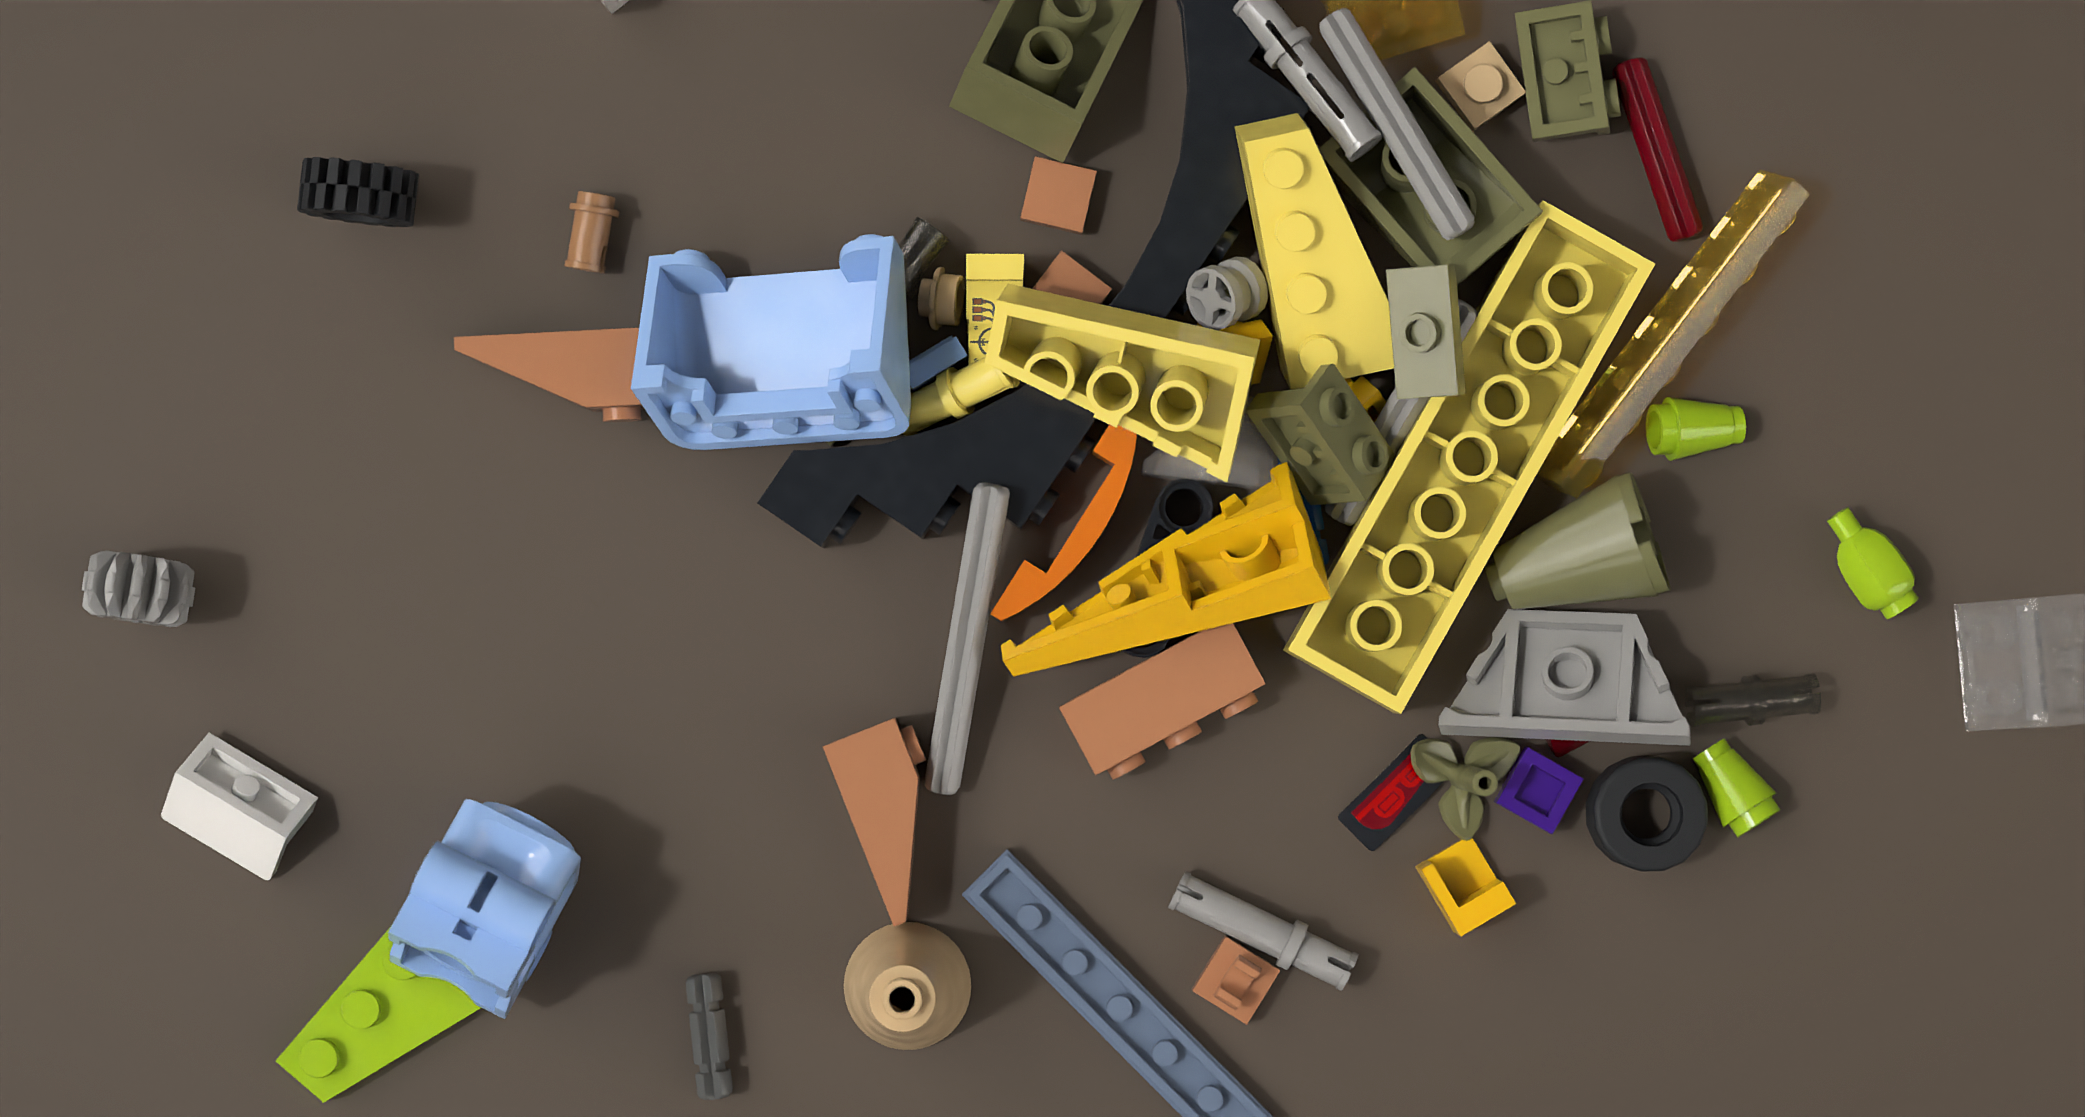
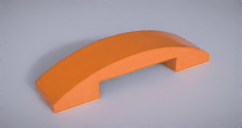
[990,425,1137,622]

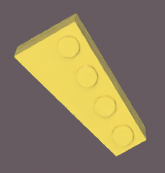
[1235,113,1394,390]
[984,284,1261,482]

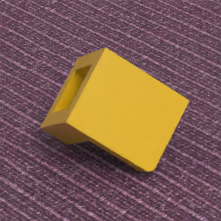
[1415,838,1516,936]

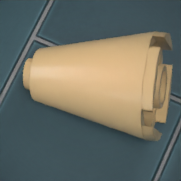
[844,922,971,1050]

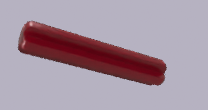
[1612,57,1703,242]

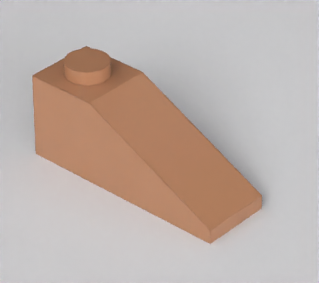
[454,328,644,422]
[823,717,926,927]

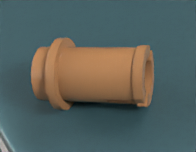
[564,191,620,273]

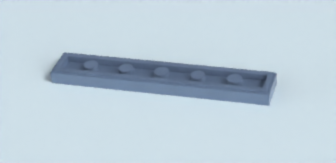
[962,849,1274,1117]

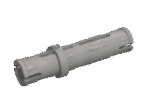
[1233,0,1383,161]
[1168,871,1359,991]

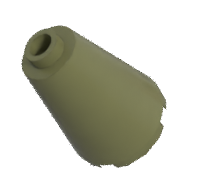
[1485,472,1671,610]

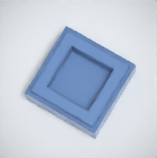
[909,335,968,392]

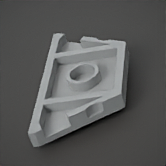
[1438,609,1691,746]

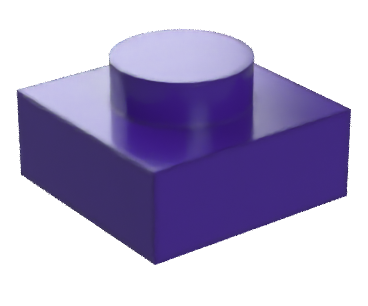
[1494,747,1583,834]

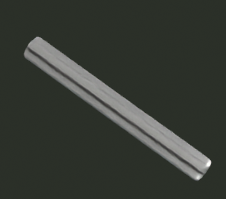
[924,483,1010,795]

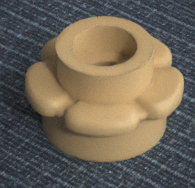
[918,267,965,330]

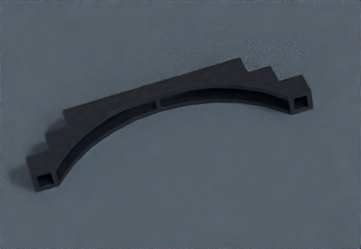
[757,0,1312,549]

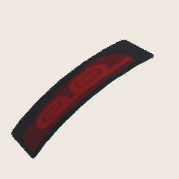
[1338,734,1443,851]

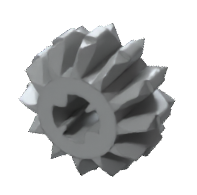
[81,550,196,627]

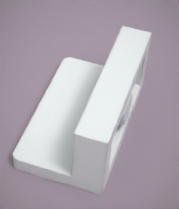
[161,733,318,880]

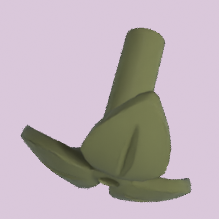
[1410,737,1520,841]

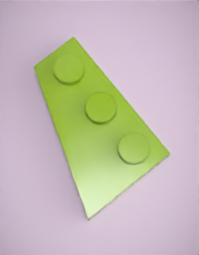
[276,927,481,1103]

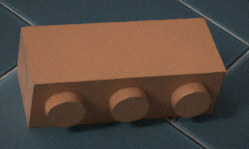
[1059,623,1266,780]

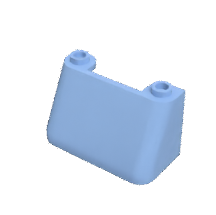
[631,234,911,450]

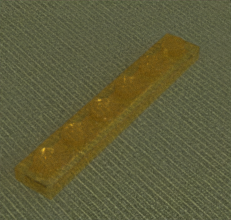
[1536,170,1810,499]

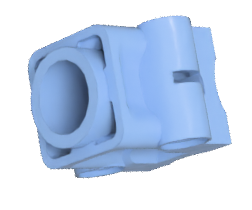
[388,799,581,1019]

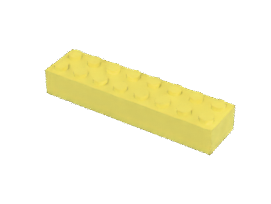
[1283,200,1655,714]

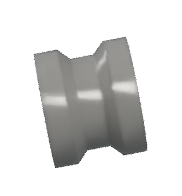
[1186,256,1268,330]

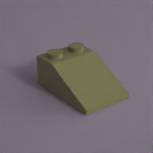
[949,0,1143,163]
[1318,67,1543,285]

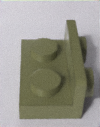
[1515,0,1621,142]
[1245,364,1395,505]

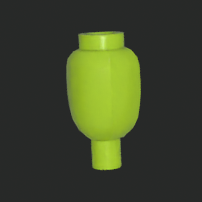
[1827,507,1919,619]

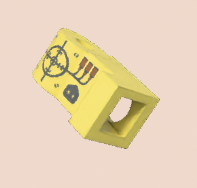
[966,254,1024,365]

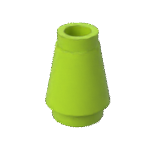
[1646,397,1746,461]
[1693,738,1781,838]

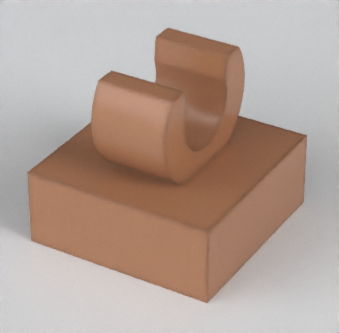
[1192,935,1280,1025]

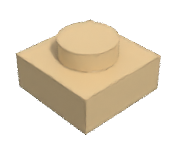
[1435,41,1526,132]

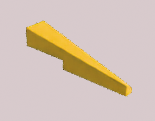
[1001,462,1331,677]

